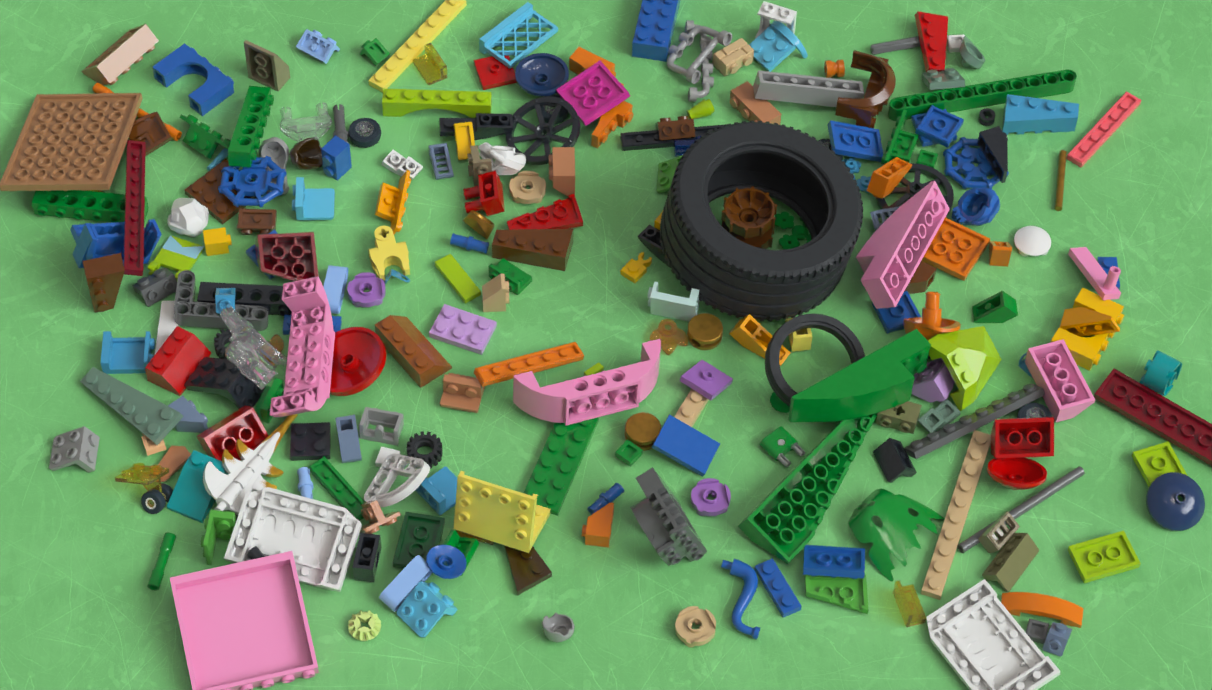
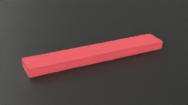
[1066,91,1141,168]

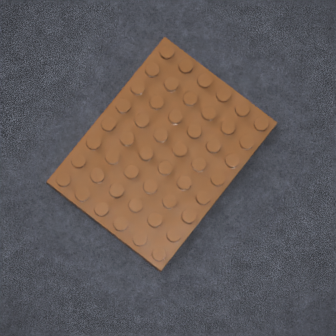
[0,93,143,191]

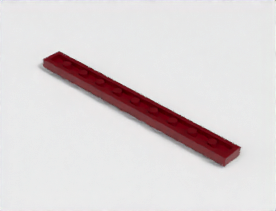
[123,140,146,276]

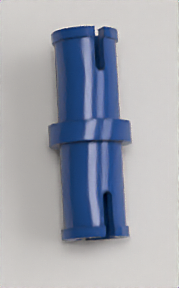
[450,233,489,254]
[587,482,624,515]

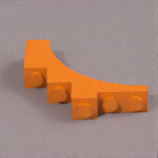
[569,47,634,149]

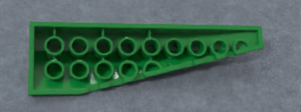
[738,413,878,564]

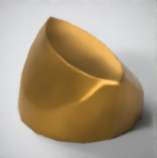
[463,210,495,239]

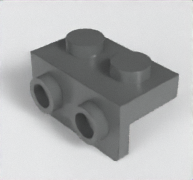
[132,268,177,307]

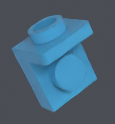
[215,288,236,313]

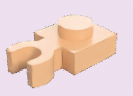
[141,433,167,456]

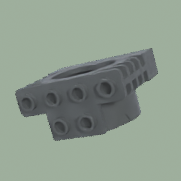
[631,467,707,566]

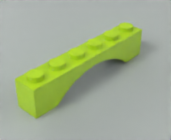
[382,89,492,118]

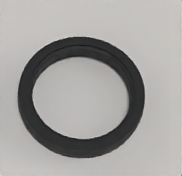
[765,313,865,407]

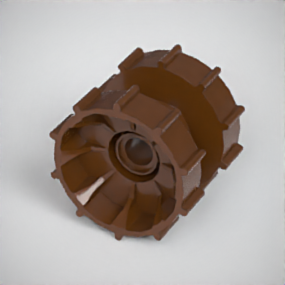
[721,186,777,249]

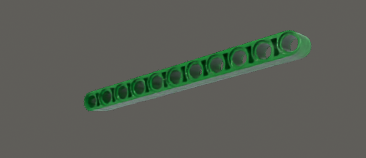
[888,69,1077,121]

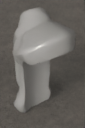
[259,137,289,197]

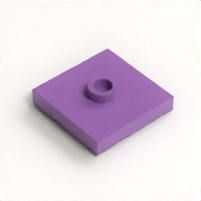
[680,360,733,400]

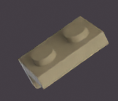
[467,145,492,186]

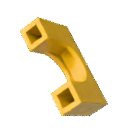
[1050,287,1125,371]

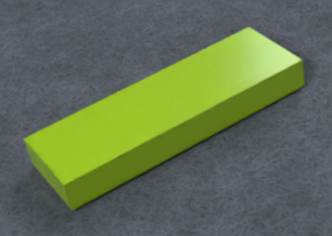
[435,254,481,304]

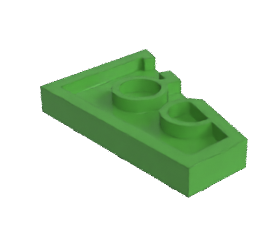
[805,575,869,614]

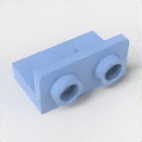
[296,29,340,64]

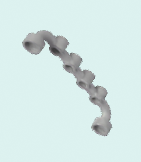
[685,20,714,102]

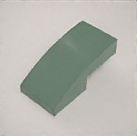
[918,399,960,433]

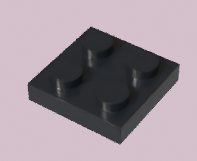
[290,422,331,461]

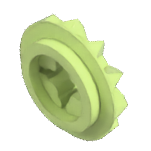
[348,610,381,641]

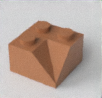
[549,147,575,197]

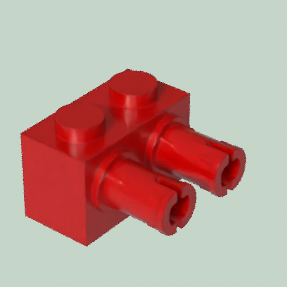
[463,170,505,216]

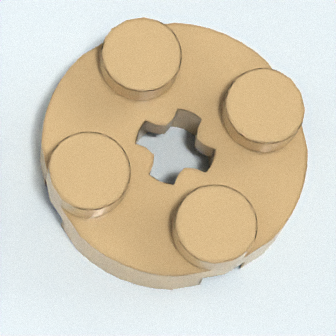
[509,171,546,204]
[675,606,716,647]

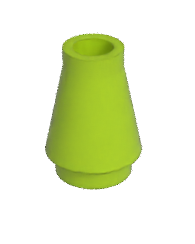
[687,99,715,119]

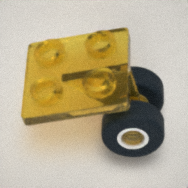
[115,463,173,514]

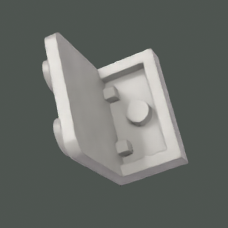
[49,426,100,473]

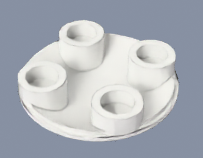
[1014,226,1051,257]

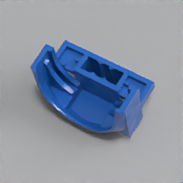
[70,219,162,268]

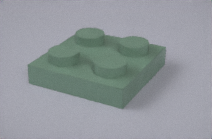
[922,68,965,90]

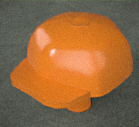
[903,292,961,340]

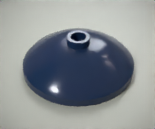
[515,53,569,96]
[1146,472,1205,531]

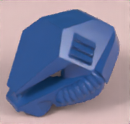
[951,187,1000,226]

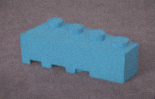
[1002,94,1079,135]

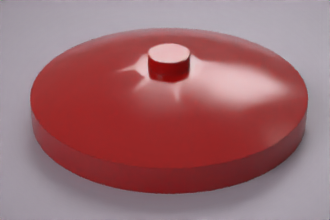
[330,327,386,396]

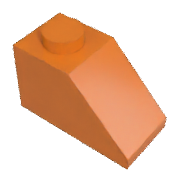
[582,503,614,548]

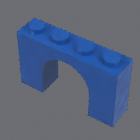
[152,43,234,116]

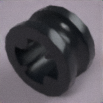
[978,108,996,126]

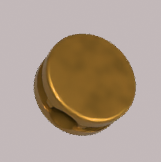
[687,313,723,350]
[625,412,661,451]

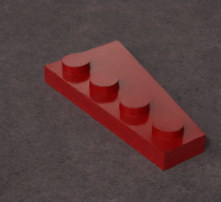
[914,11,948,72]
[507,193,583,230]

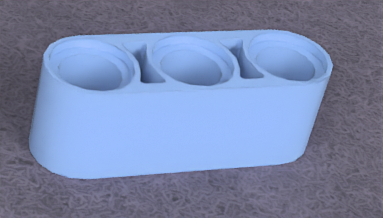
[323,265,348,314]
[379,555,432,612]

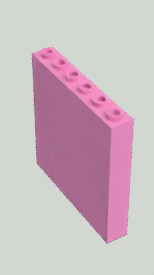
[170,551,319,690]

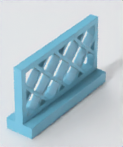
[479,2,559,68]

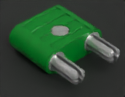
[759,426,805,467]

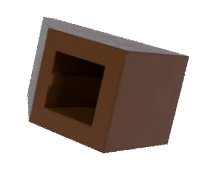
[904,260,937,294]

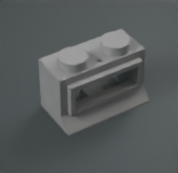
[359,407,404,446]

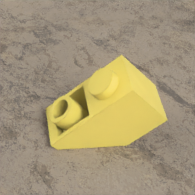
[785,318,812,352]

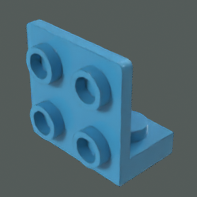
[416,467,458,515]

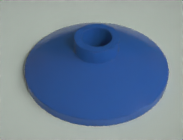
[426,545,467,579]

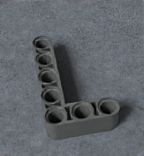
[174,270,268,331]

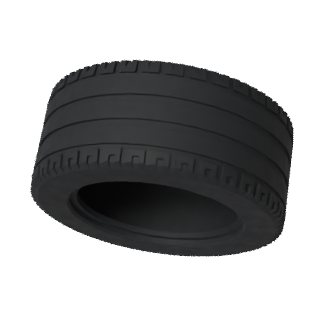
[660,121,863,321]

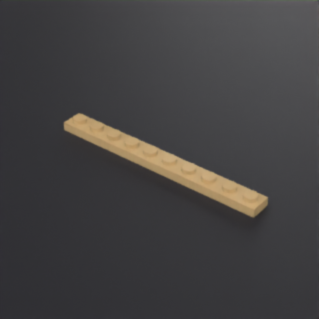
[921,430,991,600]

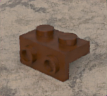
[655,116,695,140]
[237,209,277,235]

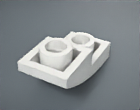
[381,150,423,180]

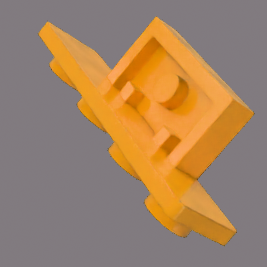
[375,170,411,235]

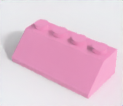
[1025,339,1095,423]

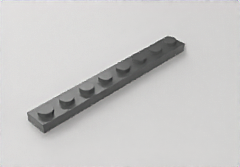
[904,384,1045,459]

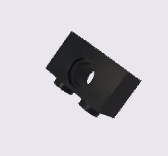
[353,533,382,582]

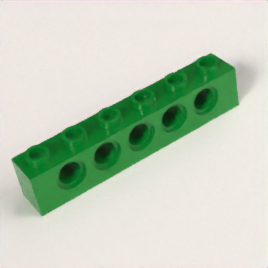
[228,86,274,167]
[32,190,149,224]

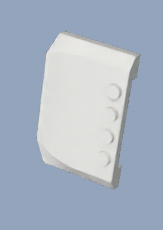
[224,487,362,592]
[927,579,1060,690]

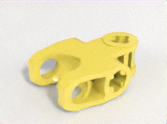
[368,226,410,280]

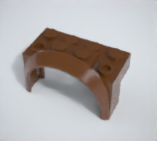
[835,50,896,128]

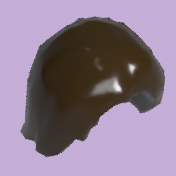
[289,137,323,170]

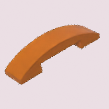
[1001,592,1084,628]

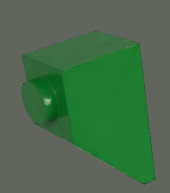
[972,291,1018,323]

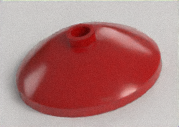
[987,457,1047,490]

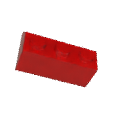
[145,326,212,396]
[196,406,269,461]
[991,417,1054,458]

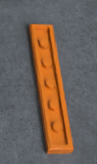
[474,342,584,387]

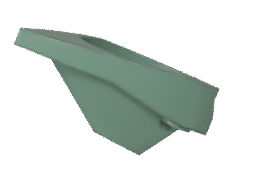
[960,36,985,69]

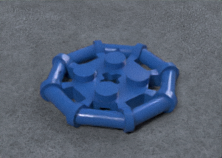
[943,137,1009,190]
[218,156,287,208]

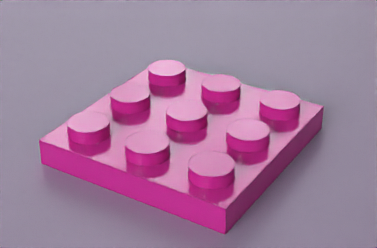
[556,61,630,126]

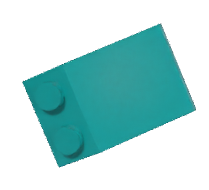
[167,450,228,523]

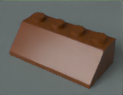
[375,315,452,388]

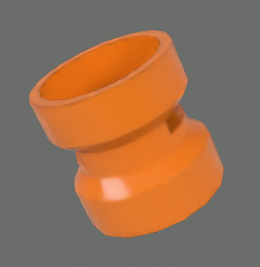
[824,60,845,78]

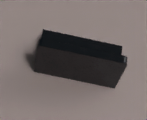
[873,438,917,483]

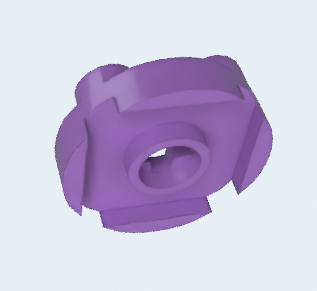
[347,272,386,307]
[691,478,731,516]

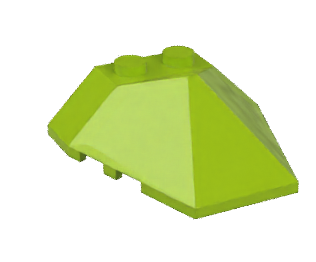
[927,326,1002,411]

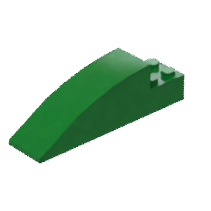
[788,329,931,423]

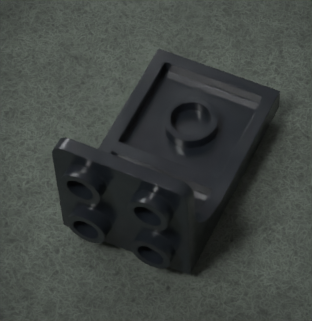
[184,357,266,409]

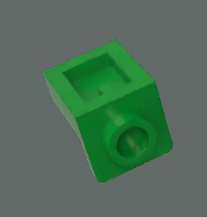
[359,38,390,66]

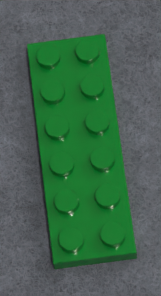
[524,417,599,516]

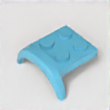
[749,21,808,72]

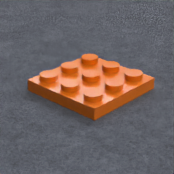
[922,217,990,281]

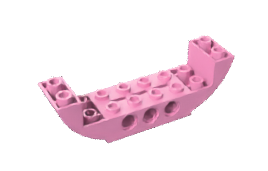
[270,277,335,418]
[513,339,661,426]

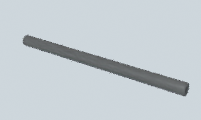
[958,466,1085,553]

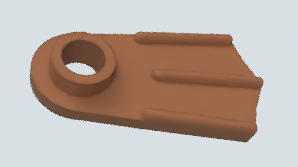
[153,445,191,482]

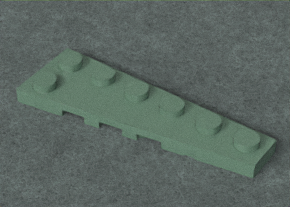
[80,367,184,445]

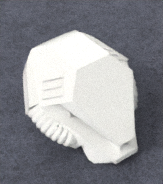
[478,142,526,175]
[167,198,209,237]

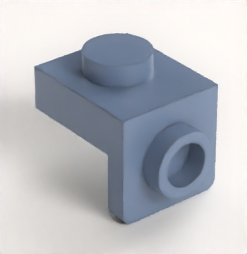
[1043,622,1072,656]

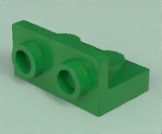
[488,258,532,295]

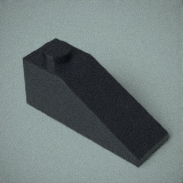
[977,126,1008,183]

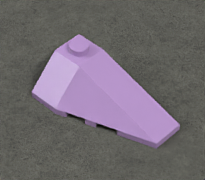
[911,357,955,402]

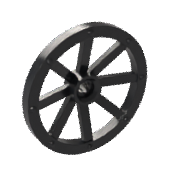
[506,97,580,165]
[876,163,954,218]

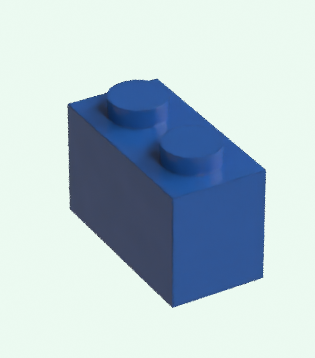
[321,135,352,181]

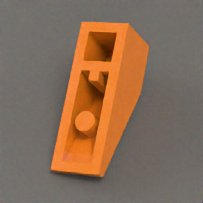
[867,157,912,199]

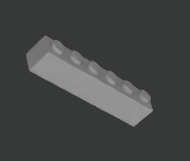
[753,70,864,107]

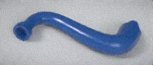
[721,558,760,640]

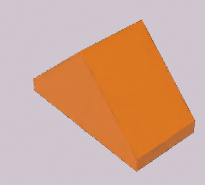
[989,241,1012,267]

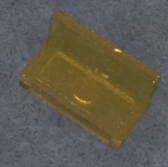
[413,43,447,85]
[893,580,927,627]

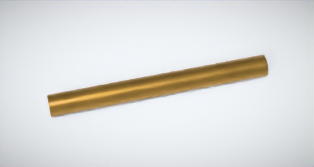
[1055,150,1067,211]

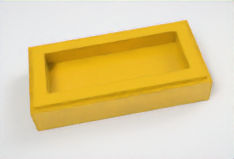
[454,122,475,161]

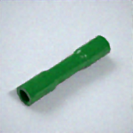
[147,532,176,591]

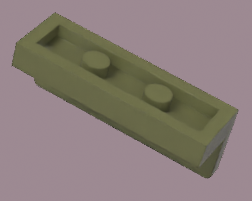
[982,533,1039,592]

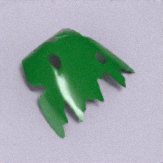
[848,488,945,581]

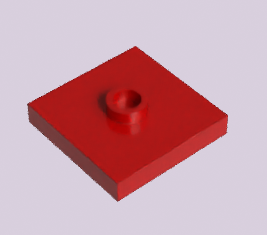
[474,56,517,90]

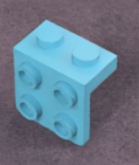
[292,177,335,220]
[396,581,458,638]

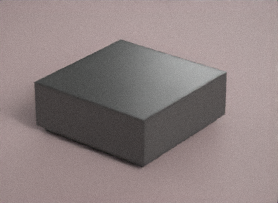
[1026,618,1049,644]

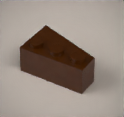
[83,253,125,313]

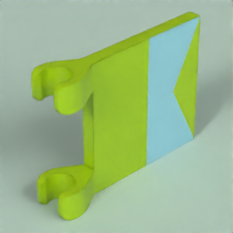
[148,235,204,280]

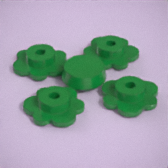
[775,211,812,250]

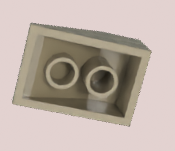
[244,40,290,92]

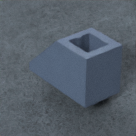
[168,396,208,433]
[335,415,362,463]

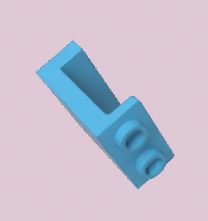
[101,331,155,374]

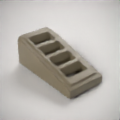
[978,511,1020,553]

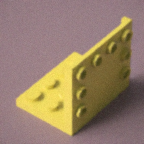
[453,471,551,553]

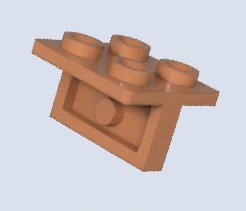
[440,373,485,413]
[360,500,401,534]

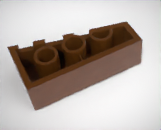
[492,229,573,271]

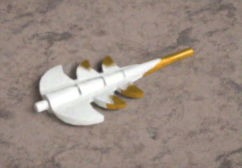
[203,414,298,515]

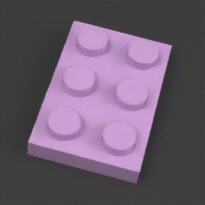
[429,304,497,355]

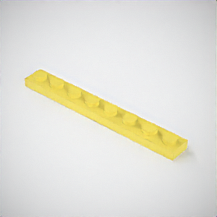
[368,0,467,93]

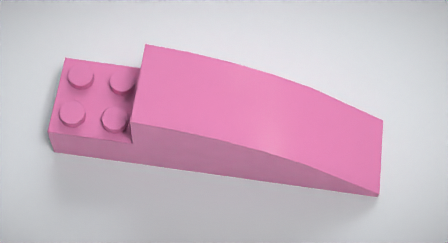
[856,181,950,309]

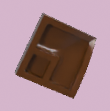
[129,111,173,157]

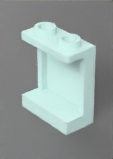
[647,281,699,322]

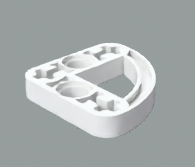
[364,454,430,508]

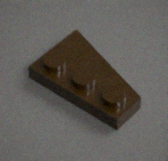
[504,545,552,595]

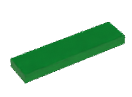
[308,456,366,521]

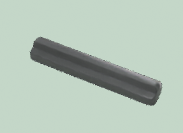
[870,36,921,55]

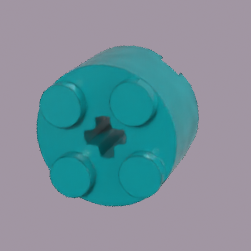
[1140,350,1182,396]

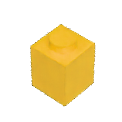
[203,227,232,256]

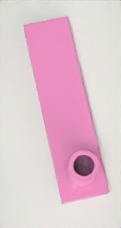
[1068,247,1121,300]

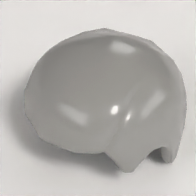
[542,613,575,643]

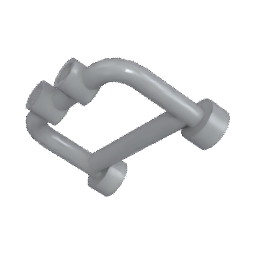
[667,26,732,84]

